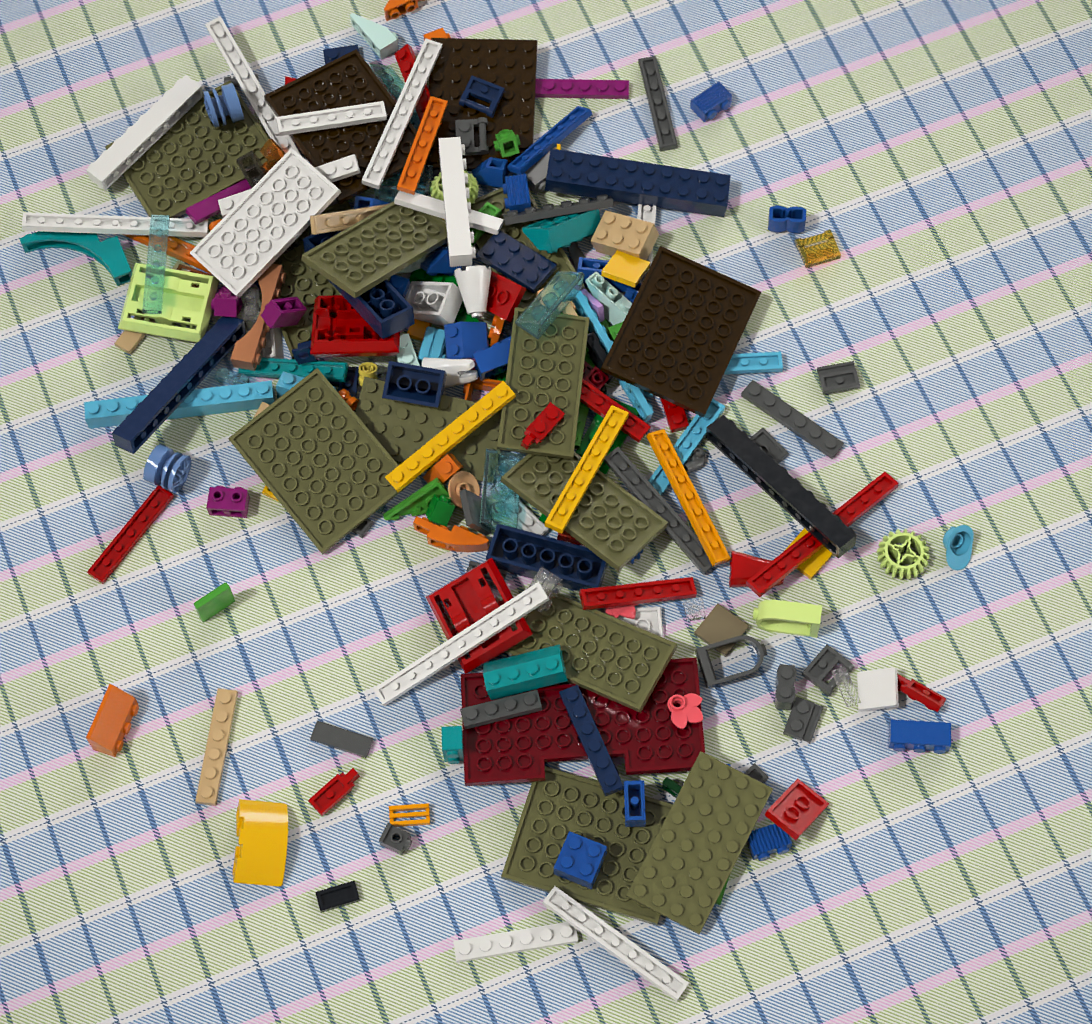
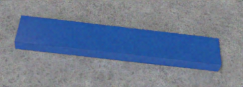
[507,106,592,175]

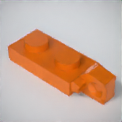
[488,315,505,347]

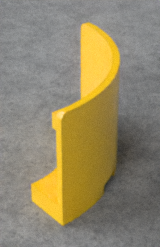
[232,799,288,887]

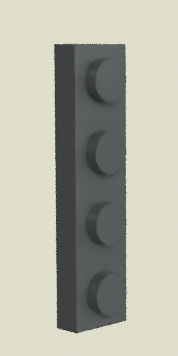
[460,690,542,729]

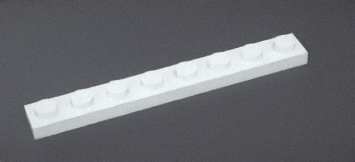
[218,154,360,218]
[542,886,689,1002]

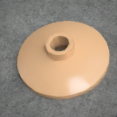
[448,471,480,509]

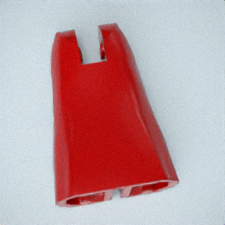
[729,551,784,588]

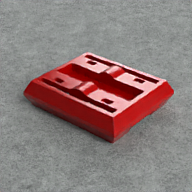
[310,295,400,358]
[426,557,533,674]

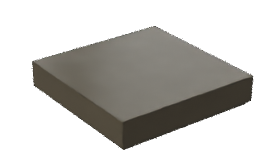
[694,603,749,657]

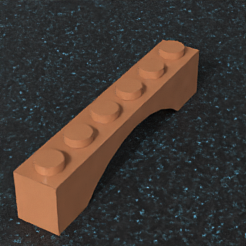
[230,264,286,371]

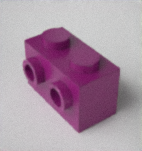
[211,286,243,317]
[260,296,307,329]
[206,486,250,518]

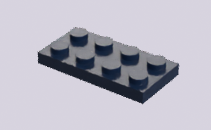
[476,231,557,293]

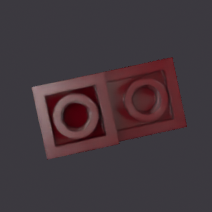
[583,361,609,390]

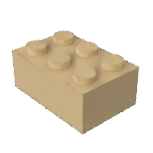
[591,210,659,261]

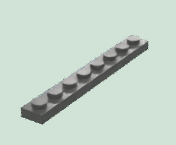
[604,447,713,575]

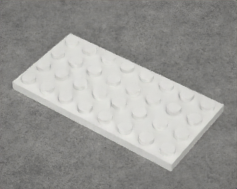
[190,148,341,298]

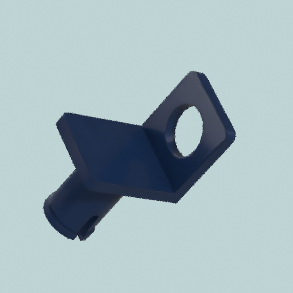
[292,341,318,365]

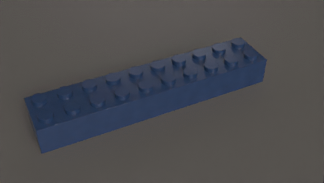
[544,149,731,217]

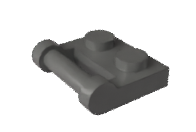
[455,117,489,156]
[802,644,854,696]

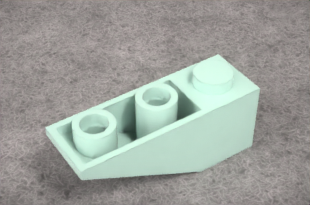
[585,272,632,325]

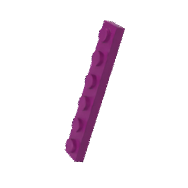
[535,79,629,99]

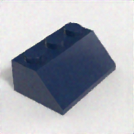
[382,361,447,408]

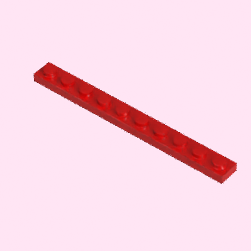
[746,472,899,597]

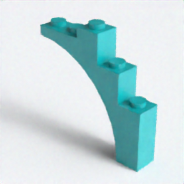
[19,231,132,286]

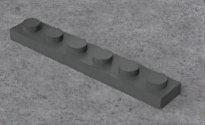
[503,194,614,225]
[741,380,844,459]

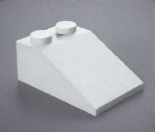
[405,281,463,326]

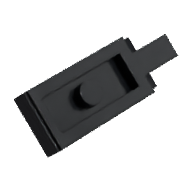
[586,332,616,384]

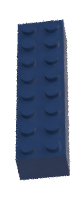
[303,231,415,339]

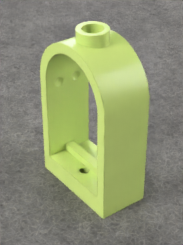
[752,600,822,638]

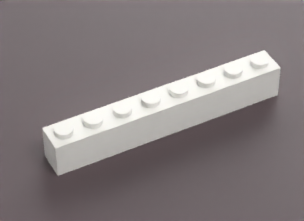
[86,75,204,191]
[438,137,476,267]

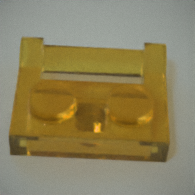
[795,229,841,268]

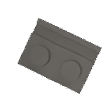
[817,361,860,395]
[783,696,824,744]

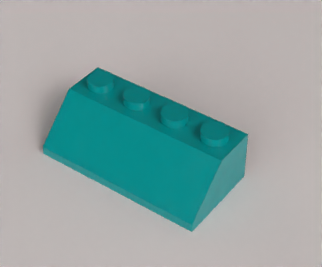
[522,209,601,253]
[483,644,568,700]

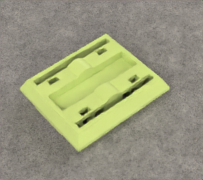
[118,263,219,342]

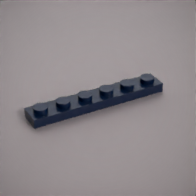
[559,685,624,797]

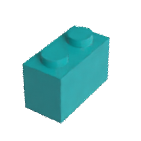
[441,726,464,764]

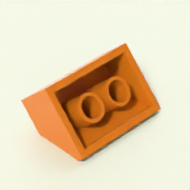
[86,684,139,757]

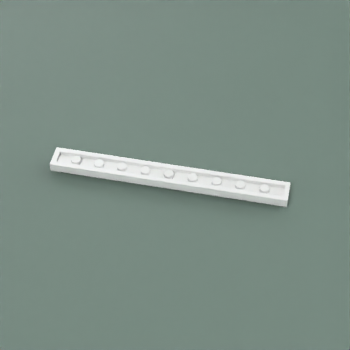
[205,16,300,157]
[362,39,442,190]
[22,212,208,237]
[373,582,550,706]

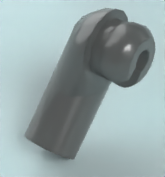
[683,448,705,474]

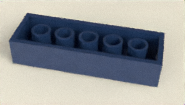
[486,523,608,592]

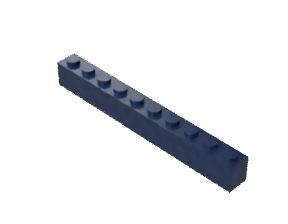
[112,316,246,454]

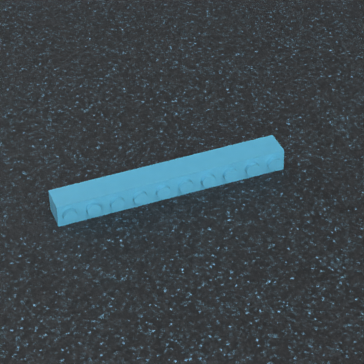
[84,381,275,429]

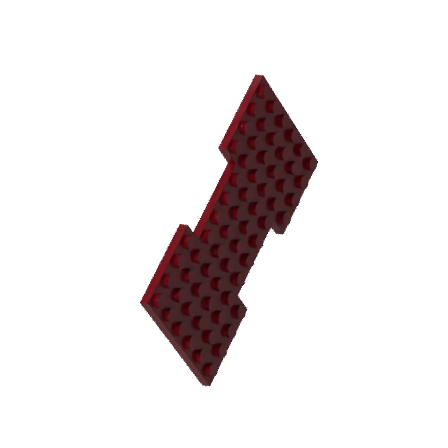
[461,657,705,786]

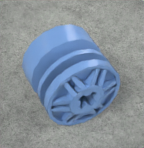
[203,83,244,128]
[143,444,192,493]

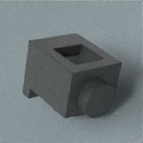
[379,823,412,855]

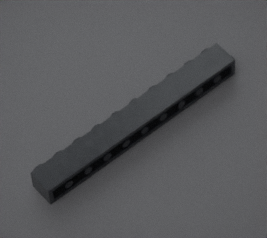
[706,415,857,558]

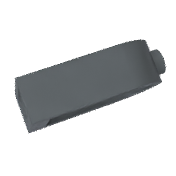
[695,635,767,688]

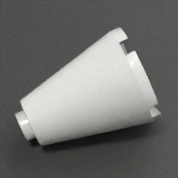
[454,265,491,318]

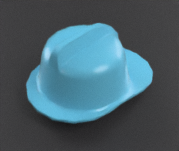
[943,525,974,571]

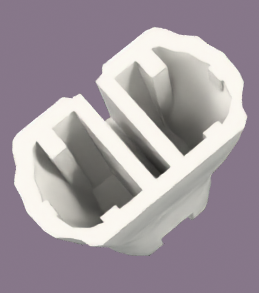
[422,357,479,389]

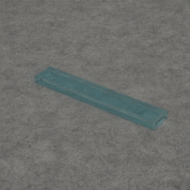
[142,215,170,314]

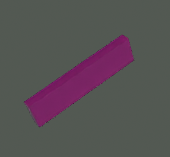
[186,179,253,225]

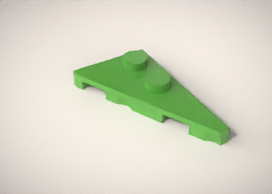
[383,478,457,521]

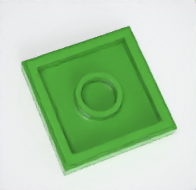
[194,582,235,623]

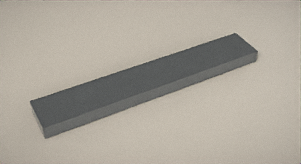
[638,56,678,152]

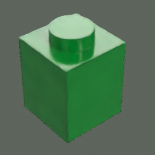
[425,494,455,526]

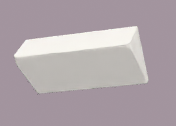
[260,328,284,359]

